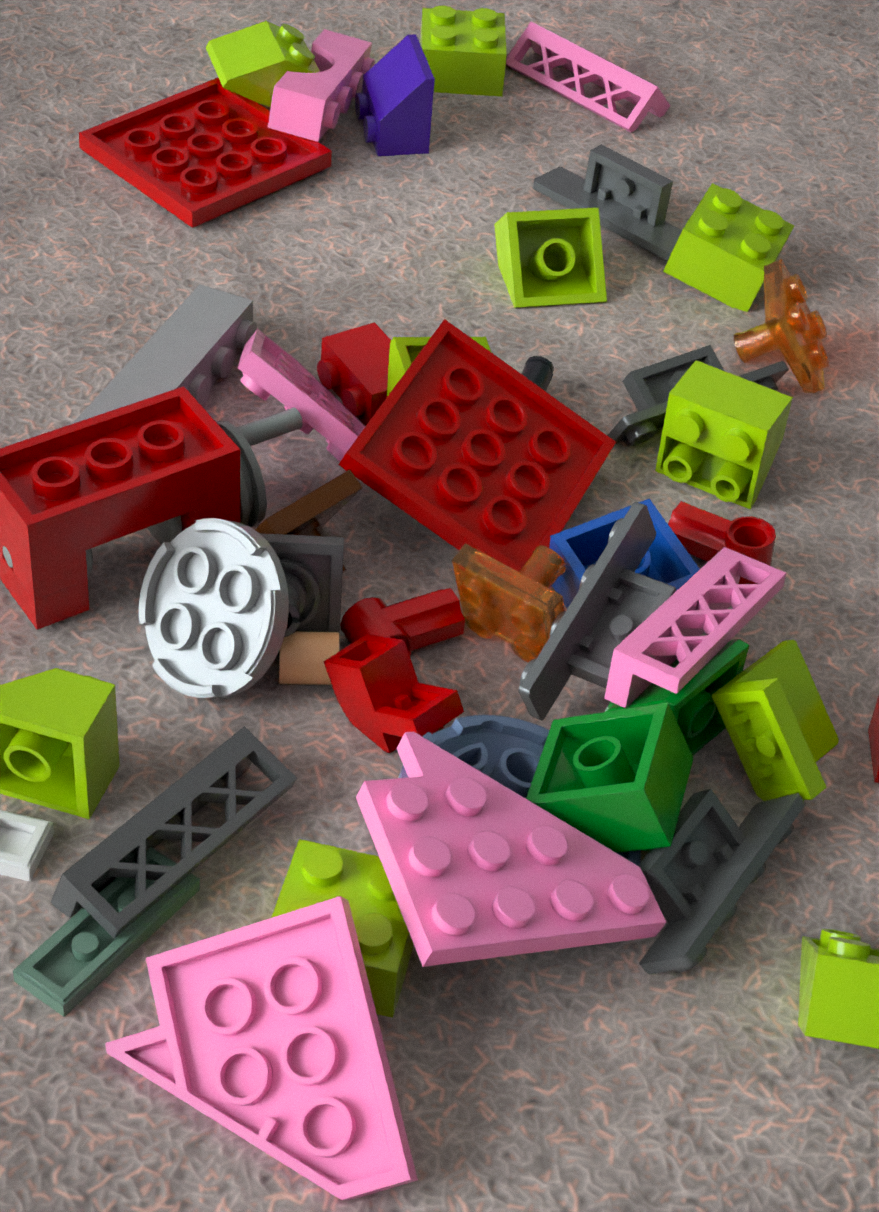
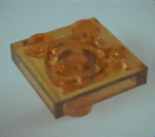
[733,259,829,393]
[452,543,566,663]

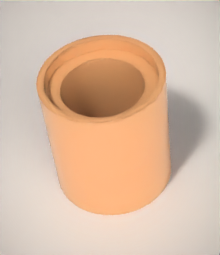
[279,631,339,685]

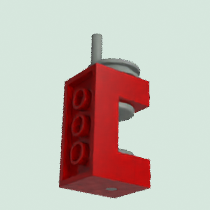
[0,386,303,630]

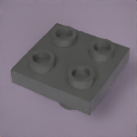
[260,533,344,640]

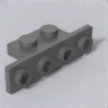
[533,144,682,261]
[607,345,789,446]
[518,502,677,721]
[638,789,806,974]

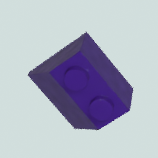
[355,34,435,156]

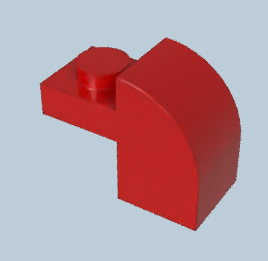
[323,634,464,754]

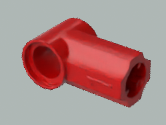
[668,501,776,584]
[340,588,465,655]

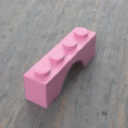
[268,29,375,142]

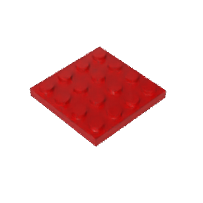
[79,78,332,228]
[338,319,616,593]

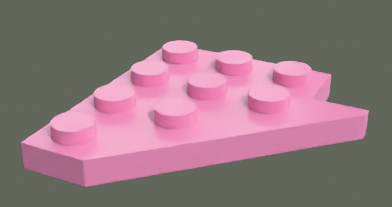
[237,328,366,461]
[356,732,666,967]
[105,896,418,1200]

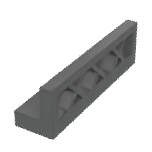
[51,726,297,939]

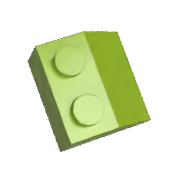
[206,21,320,108]
[494,207,607,308]
[0,668,120,819]

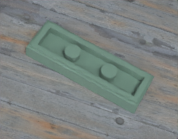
[13,847,200,1017]

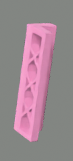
[506,22,670,133]
[604,547,786,709]

